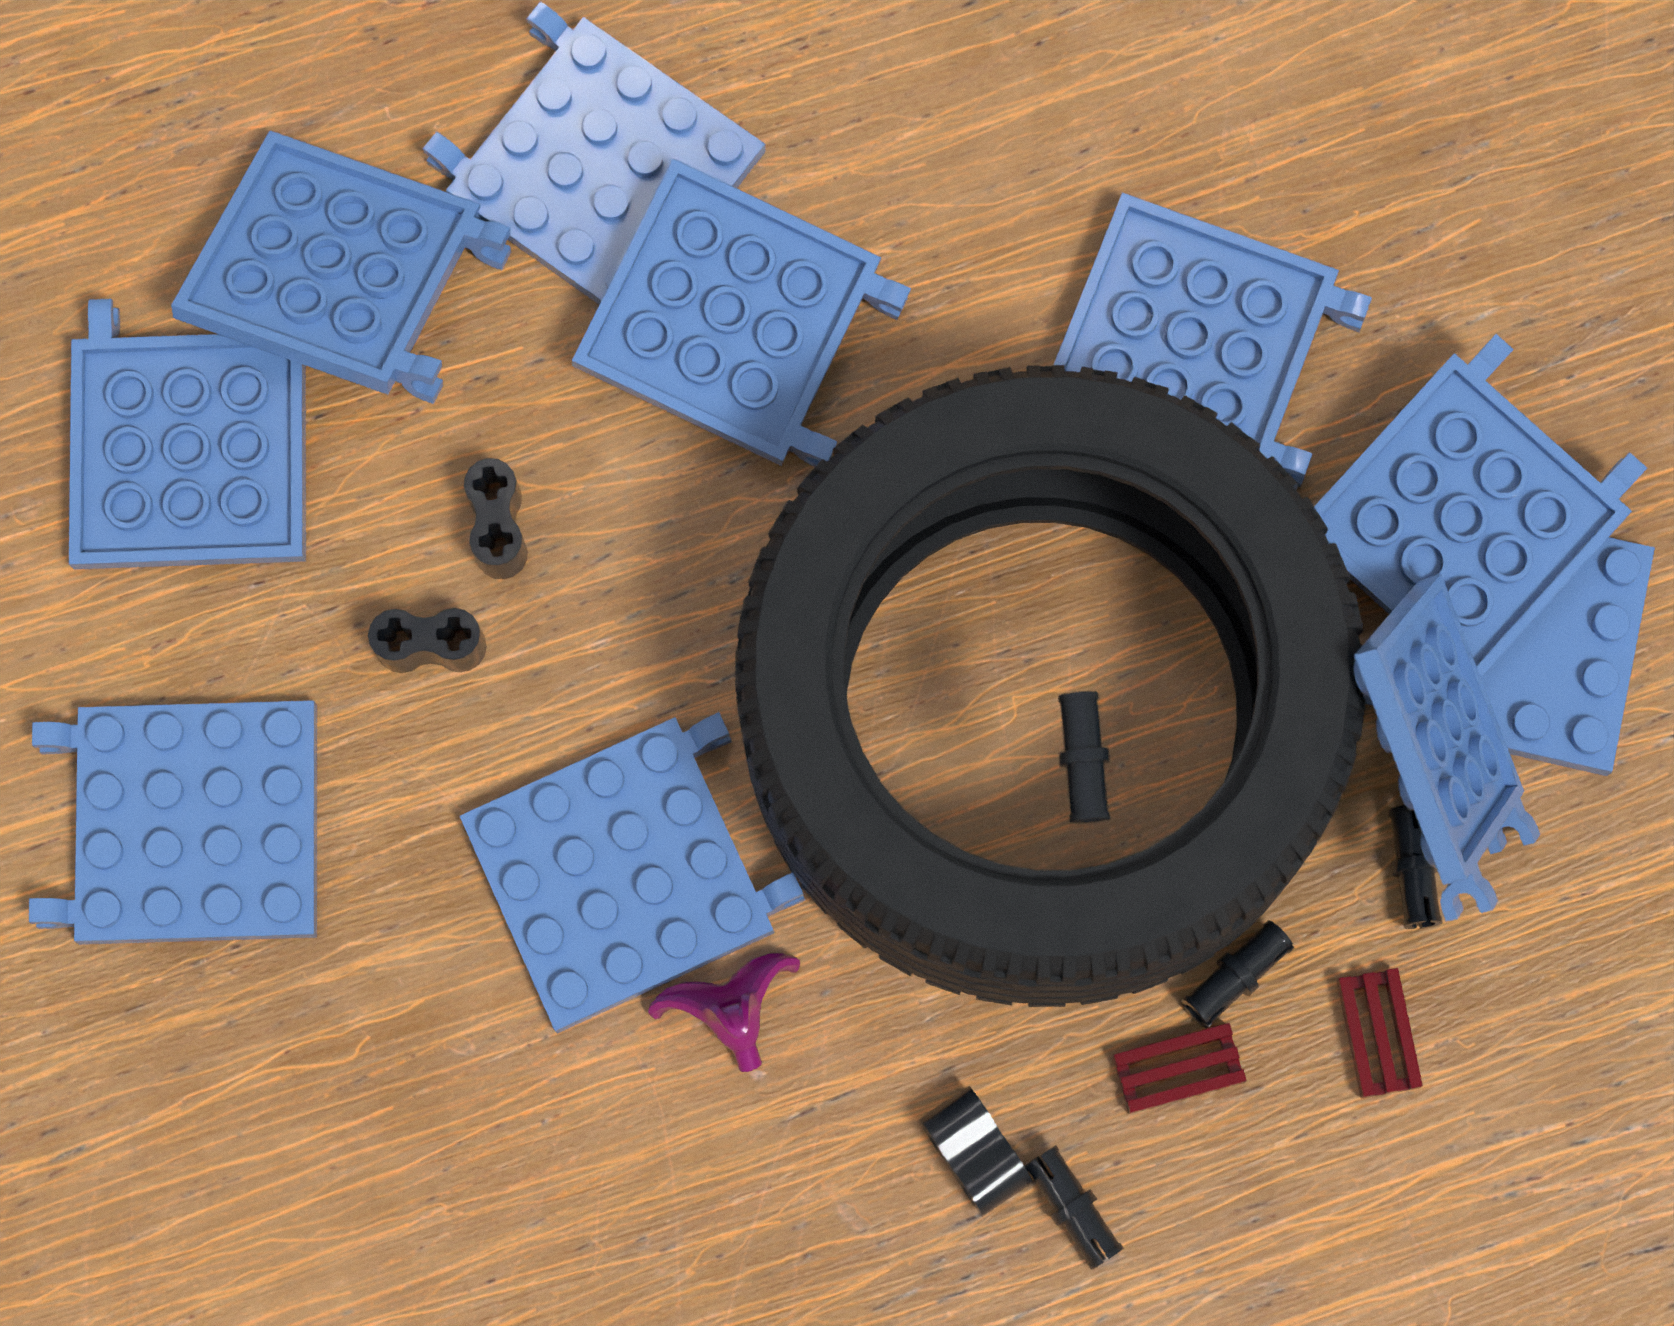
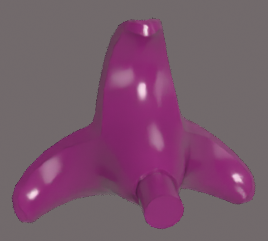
[648,953,800,1072]

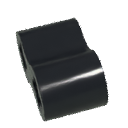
[464,458,528,579]
[368,608,487,673]
[918,1086,1033,1216]

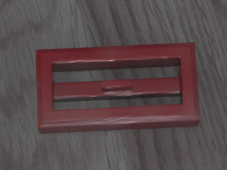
[1337,968,1423,1099]
[1113,1023,1247,1115]

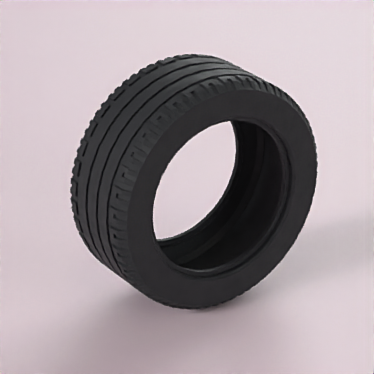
[735,365,1366,1007]

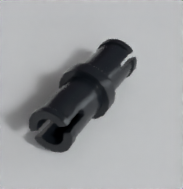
[1058,691,1110,824]
[1388,805,1443,929]
[1181,920,1294,1029]
[1025,1145,1124,1270]

